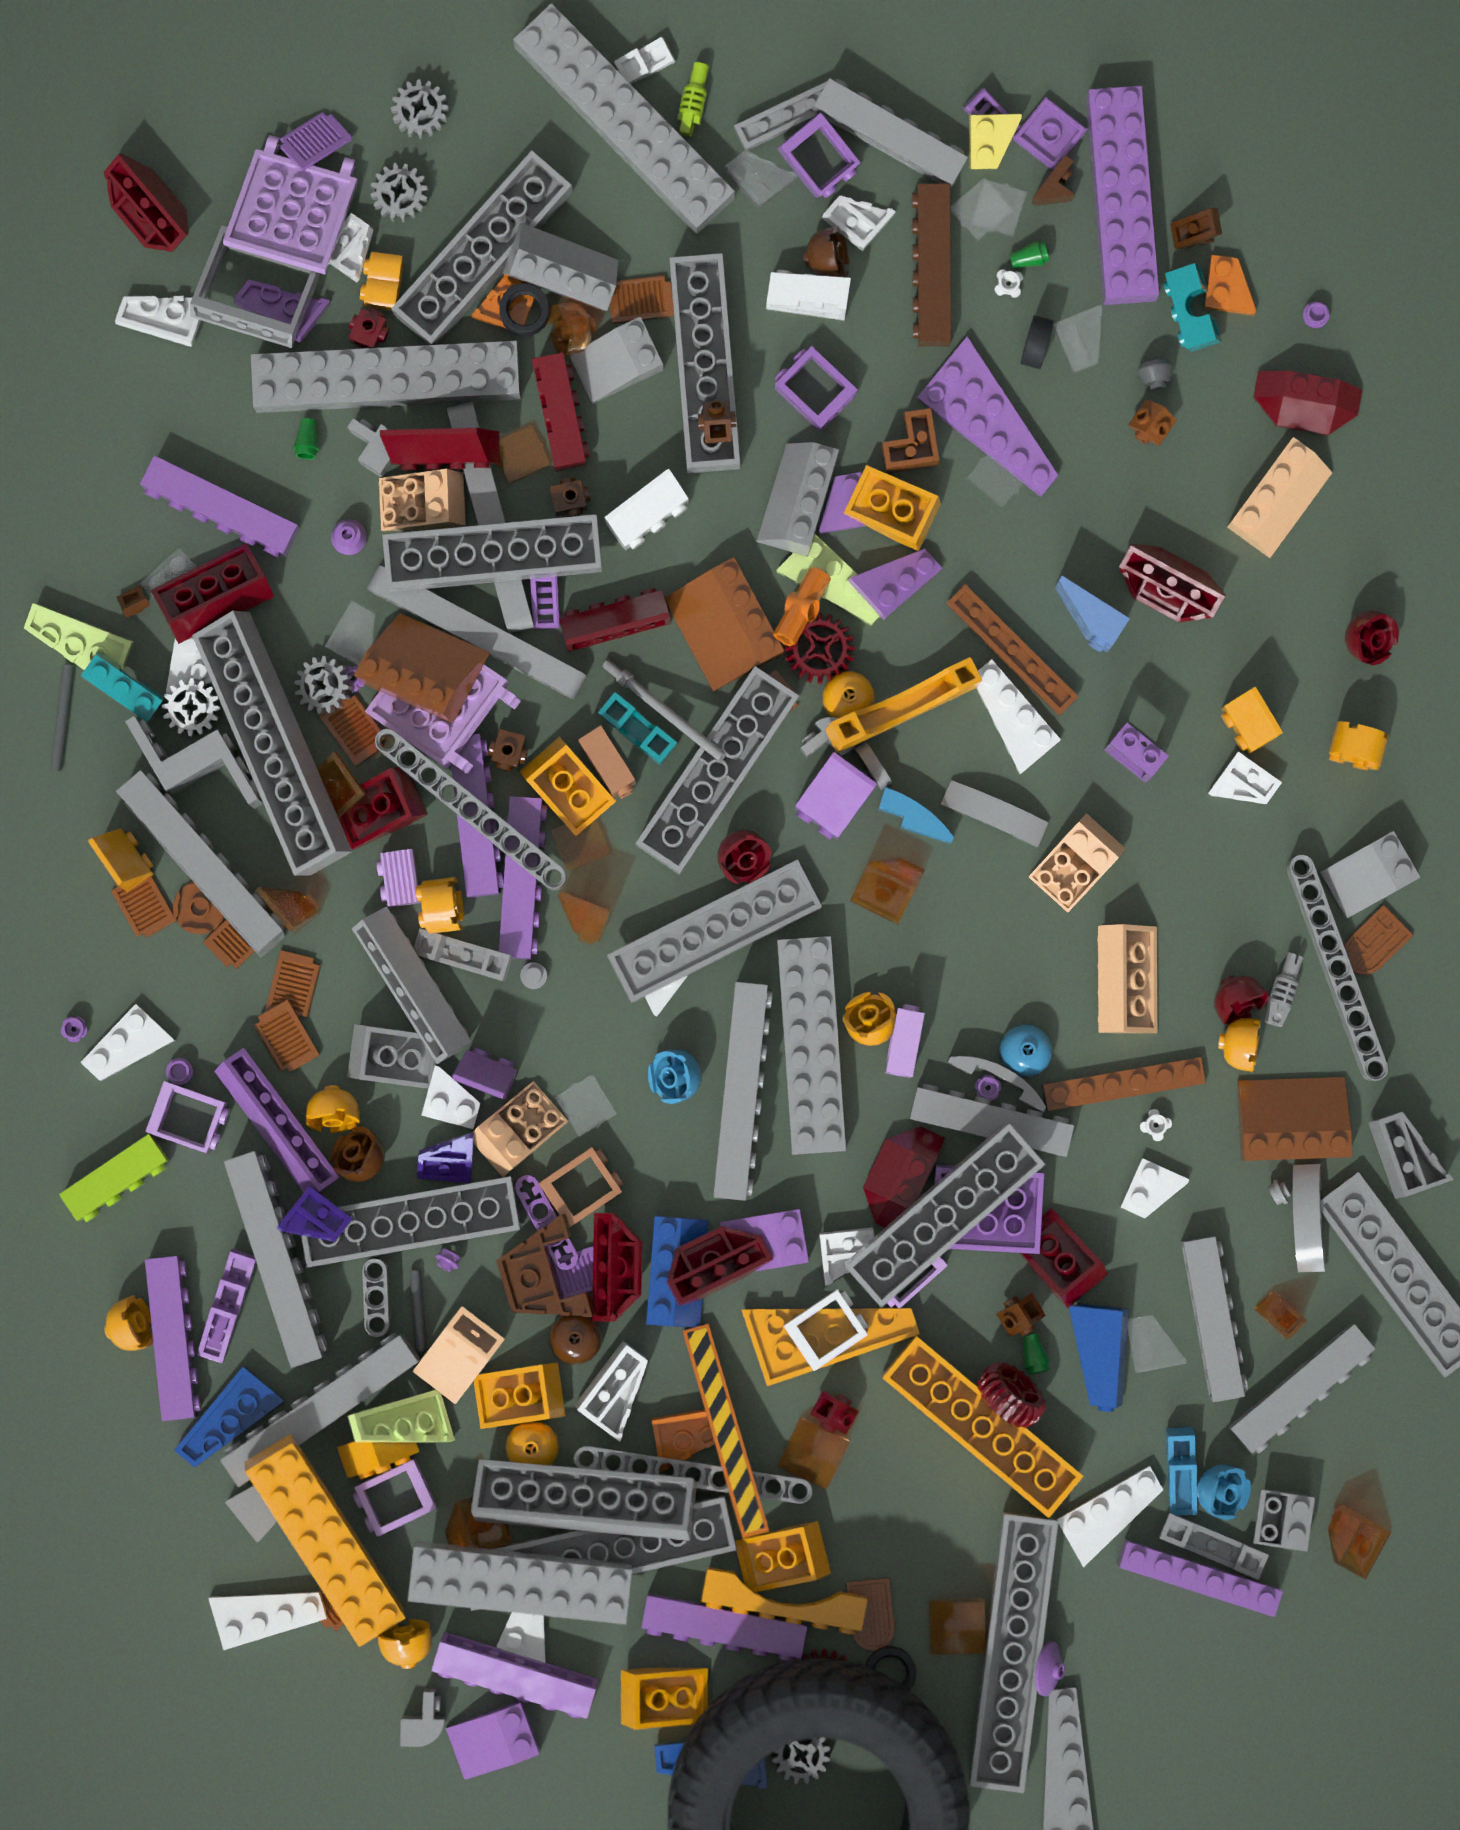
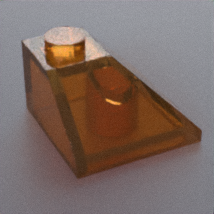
[317,751,366,819]
[850,858,925,925]
[256,887,319,934]
[558,891,611,946]
[778,1417,850,1489]
[445,1497,511,1549]
[1328,1504,1391,1580]
[929,1599,985,1655]

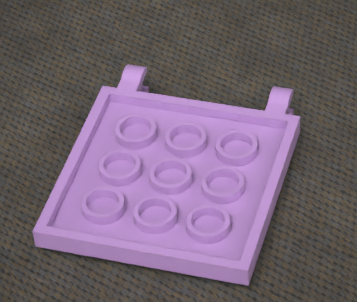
[223,135,357,275]
[365,665,521,774]

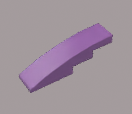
[197,1248,256,1363]

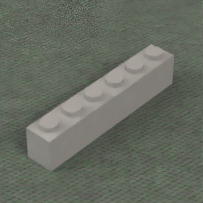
[812,78,968,188]
[352,906,472,1064]
[909,1084,1074,1157]
[1181,1236,1248,1402]
[1228,1323,1375,1453]

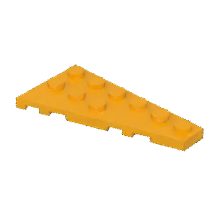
[741,1308,920,1386]

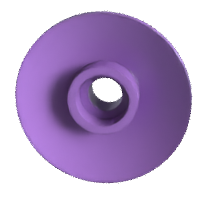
[1035,1641,1065,1696]

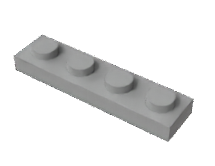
[734,81,828,152]

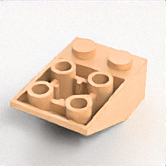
[379,469,466,531]
[1029,813,1126,912]
[472,1081,568,1177]
[413,1307,505,1404]

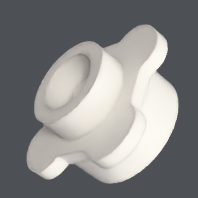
[995,269,1023,298]
[1140,1109,1172,1141]

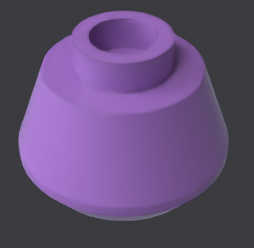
[331,519,367,555]

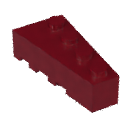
[532,353,590,472]

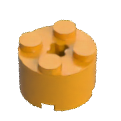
[1329,721,1389,771]
[416,877,464,934]

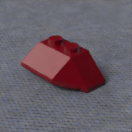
[104,153,189,252]
[1253,370,1362,435]
[1119,544,1226,622]
[863,1126,945,1228]
[592,1213,642,1322]
[667,1226,773,1306]

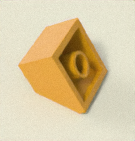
[1221,687,1283,754]

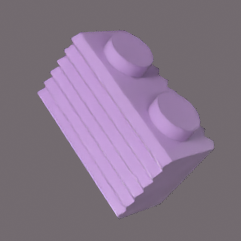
[376,849,421,908]

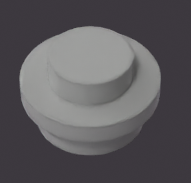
[520,962,547,989]
[1268,1179,1291,1205]

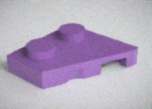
[819,472,866,534]

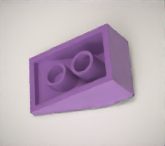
[452,1048,518,1100]
[720,1209,809,1271]
[446,1700,541,1779]

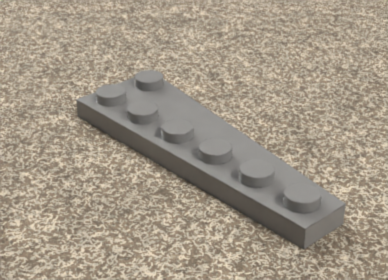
[1042,1686,1093,1830]

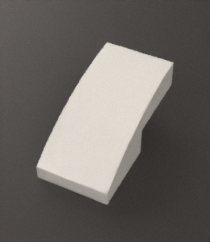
[614,37,676,84]

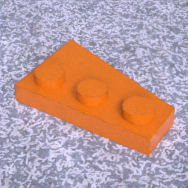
[652,1409,715,1472]

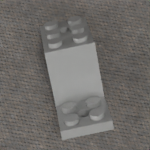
[125,716,264,809]

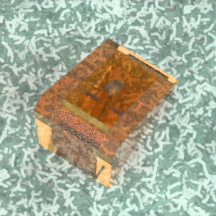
[1254,1290,1307,1340]

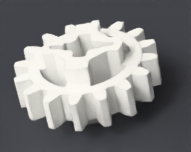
[162,678,221,736]

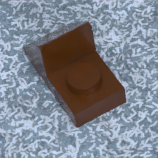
[1032,155,1075,206]
[1170,208,1222,249]

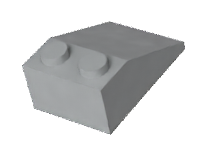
[569,317,664,404]
[1319,831,1420,919]
[347,1024,436,1089]

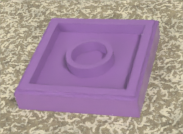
[1013,97,1087,171]

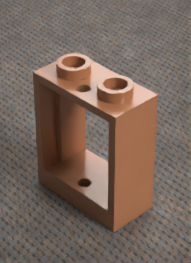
[578,726,636,799]
[538,1147,624,1227]

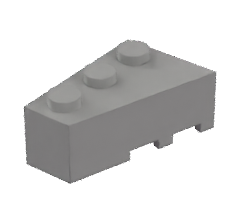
[1368,1112,1454,1199]

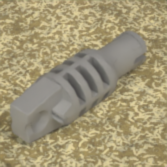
[1265,952,1304,1027]

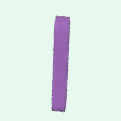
[515,1175,579,1270]

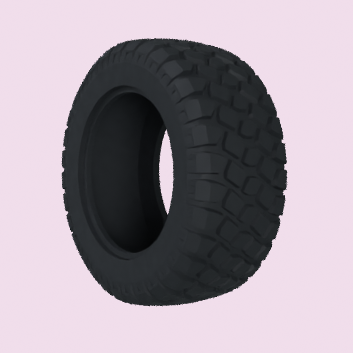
[667,1658,970,1830]

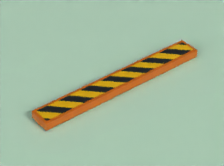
[683,1324,769,1539]

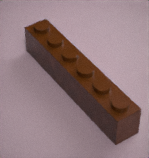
[912,184,951,346]

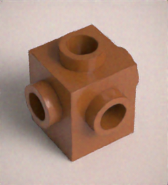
[1128,399,1177,446]

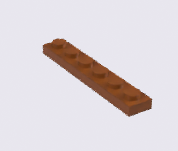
[946,584,1079,716]
[1042,1057,1206,1111]

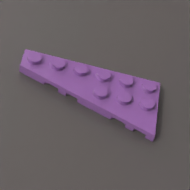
[917,337,1058,497]

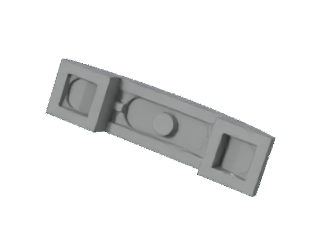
[940,780,1048,847]
[413,928,513,982]
[947,1056,1046,1112]
[1293,1164,1326,1272]
[1159,1513,1269,1580]

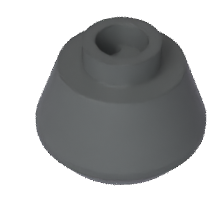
[1137,359,1173,390]

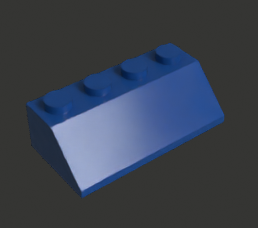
[646,1216,709,1327]

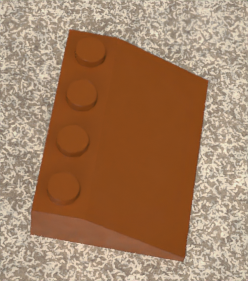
[664,557,784,692]
[354,613,490,724]
[1237,1077,1352,1161]

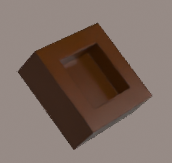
[116,584,150,618]

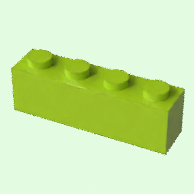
[59,1134,170,1222]

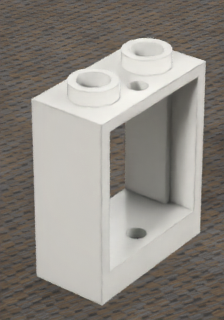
[783,1289,869,1371]

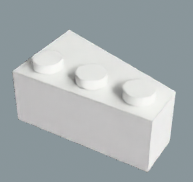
[766,270,851,320]
[574,1341,648,1442]

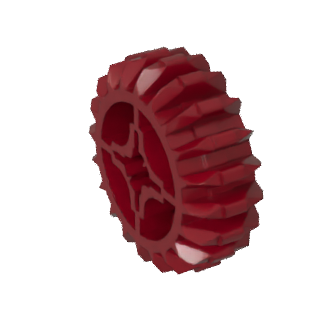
[784,613,856,685]
[978,1361,1046,1428]

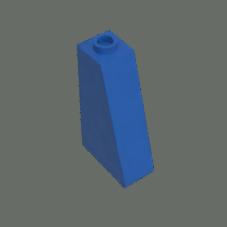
[1070,1303,1129,1412]

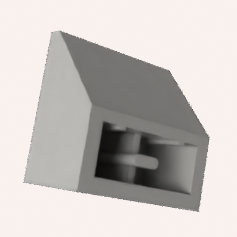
[1253,1489,1315,1551]

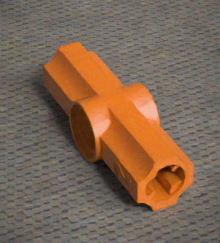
[773,567,831,646]

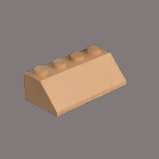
[1227,437,1332,558]
[1097,924,1158,1033]

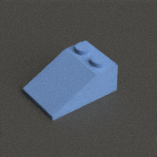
[1055,576,1130,652]

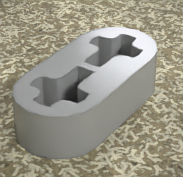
[854,741,892,790]

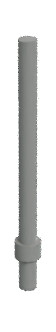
[602,659,726,762]

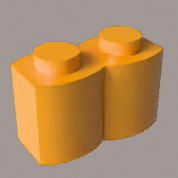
[360,252,404,311]

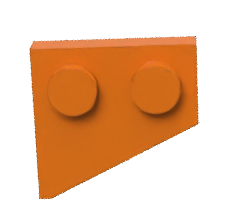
[1204,255,1256,315]

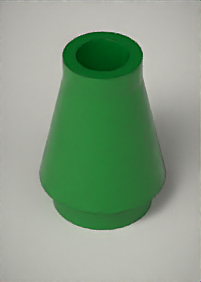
[1010,240,1050,269]
[293,418,319,460]
[1022,1334,1051,1375]

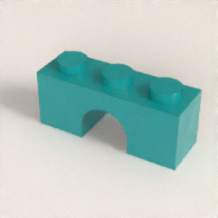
[1164,263,1222,352]
[81,650,164,722]
[598,692,678,766]

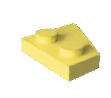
[969,114,1021,169]

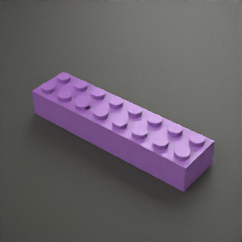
[1086,86,1159,305]

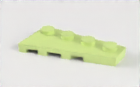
[776,534,880,625]
[24,603,134,670]
[348,1390,455,1442]

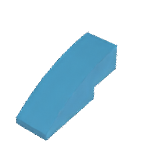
[878,787,954,844]
[1166,1427,1197,1516]

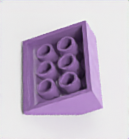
[934,1164,1044,1254]

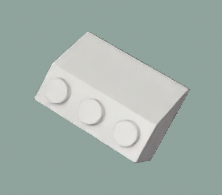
[605,469,688,551]

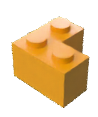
[337,1440,419,1479]

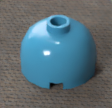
[999,1024,1053,1078]
[648,1049,702,1104]
[1197,1464,1251,1520]

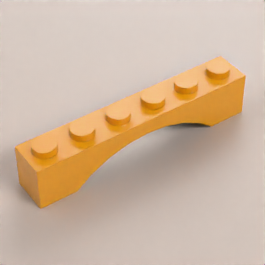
[825,657,983,753]
[701,1567,868,1634]

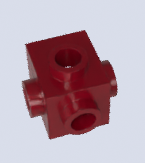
[349,308,390,349]
[810,1391,859,1434]

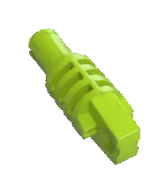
[677,62,709,137]

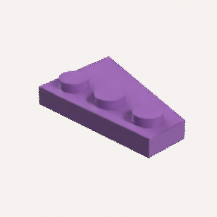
[234,280,330,343]
[848,549,942,620]

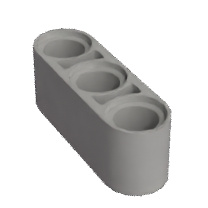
[362,1258,391,1337]

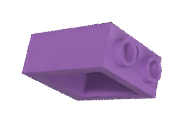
[776,113,860,198]
[775,346,858,432]
[1104,723,1169,783]

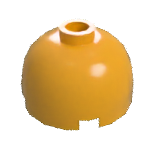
[822,671,875,718]
[843,992,897,1046]
[1218,1018,1261,1072]
[306,1085,360,1133]
[104,1295,153,1351]
[505,1421,559,1466]
[377,1619,432,1669]

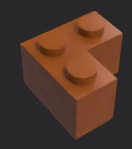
[881,408,939,474]

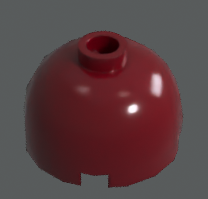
[1345,610,1399,665]
[717,829,772,884]
[1214,975,1269,1026]

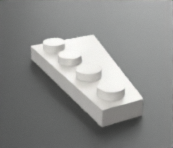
[976,659,1061,775]
[208,1591,328,1650]

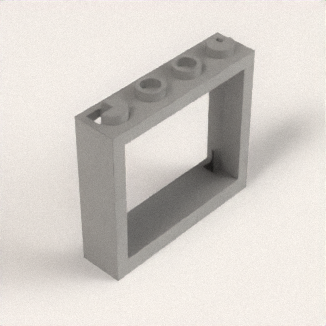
[190,225,321,348]

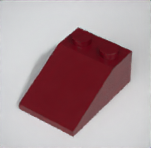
[331,767,428,850]
[1019,1208,1108,1309]

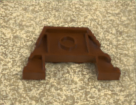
[497,1214,596,1317]

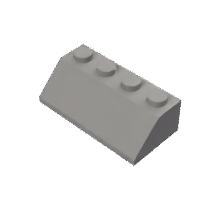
[503,223,618,311]
[757,442,839,557]

